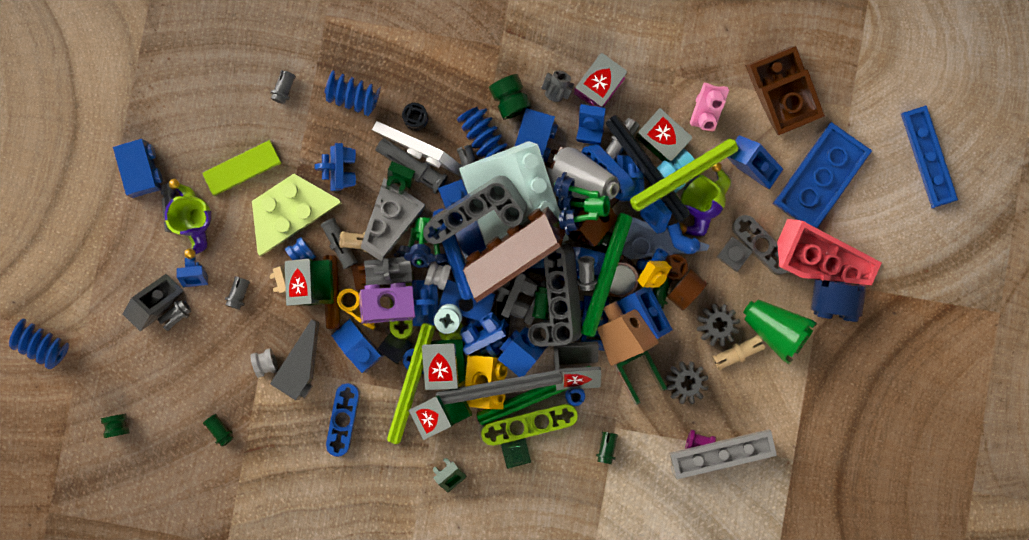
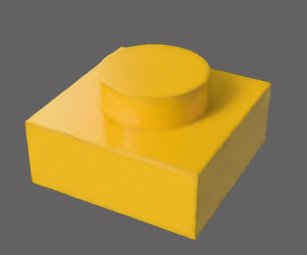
[637,261,672,288]

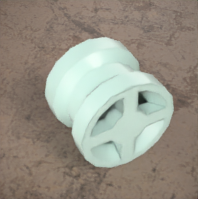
[434,304,462,334]

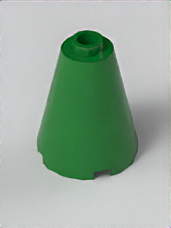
[743,299,817,365]

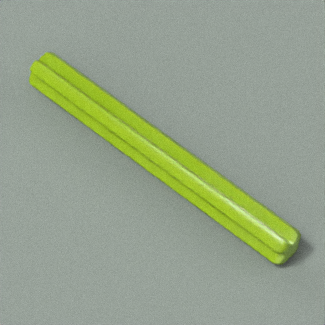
[630,139,739,211]
[387,323,435,444]

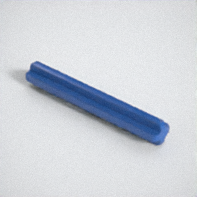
[433,208,474,300]

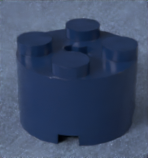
[811,279,867,322]

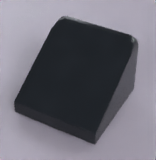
[377,332,413,364]

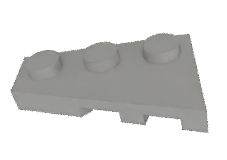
[361,178,425,262]

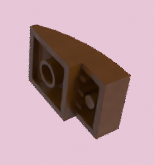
[745,46,825,135]

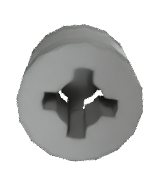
[424,261,451,290]
[250,348,278,378]

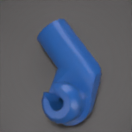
[667,223,700,254]
[636,248,668,272]

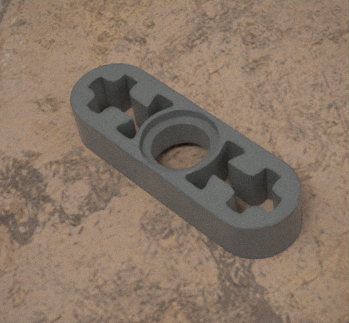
[732,215,788,275]

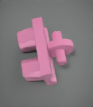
[690,83,729,132]

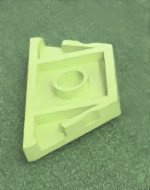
[252,174,342,256]

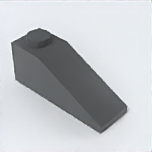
[270,319,319,401]

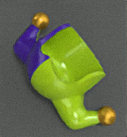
[680,162,731,237]
[165,179,212,259]

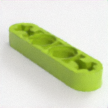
[481,404,578,446]

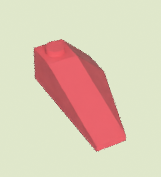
[777,219,882,285]

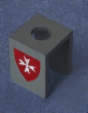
[554,341,601,390]

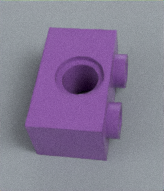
[359,283,415,324]

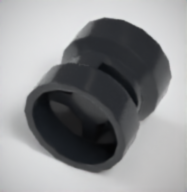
[402,102,429,131]

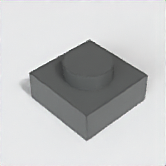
[717,236,753,272]

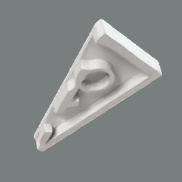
[372,121,462,176]

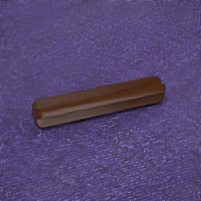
[323,255,340,329]

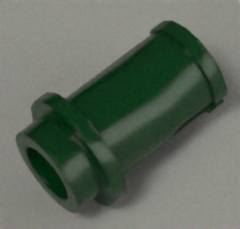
[653,278,672,309]
[532,286,549,319]
[203,414,234,447]
[596,431,618,465]

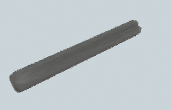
[436,370,563,405]

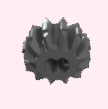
[697,304,740,346]
[665,362,709,404]

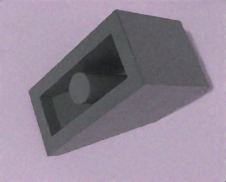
[123,274,184,332]

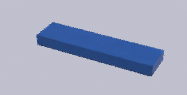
[901,105,958,208]

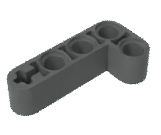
[423,176,527,244]
[528,243,582,347]

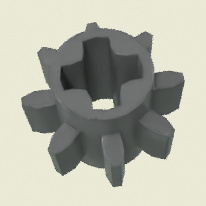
[541,70,574,102]

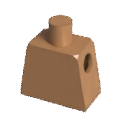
[598,301,659,366]

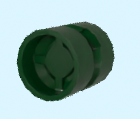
[489,74,532,120]

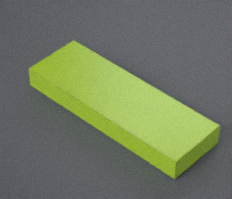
[202,140,282,196]

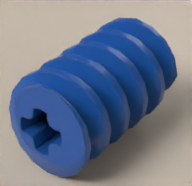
[325,70,381,116]
[457,107,507,158]
[9,318,69,369]

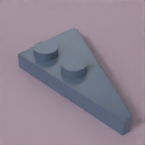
[622,217,709,259]

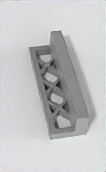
[670,429,777,479]

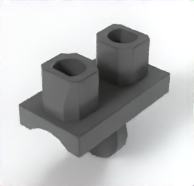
[364,257,413,286]
[496,272,539,319]

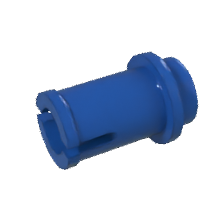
[565,389,585,406]

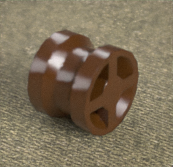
[665,254,688,281]

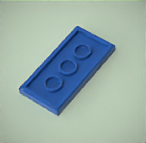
[772,122,872,228]

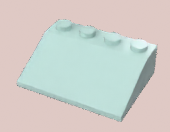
[459,141,569,248]

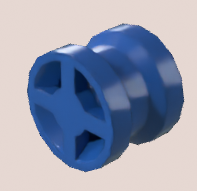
[285,237,316,260]

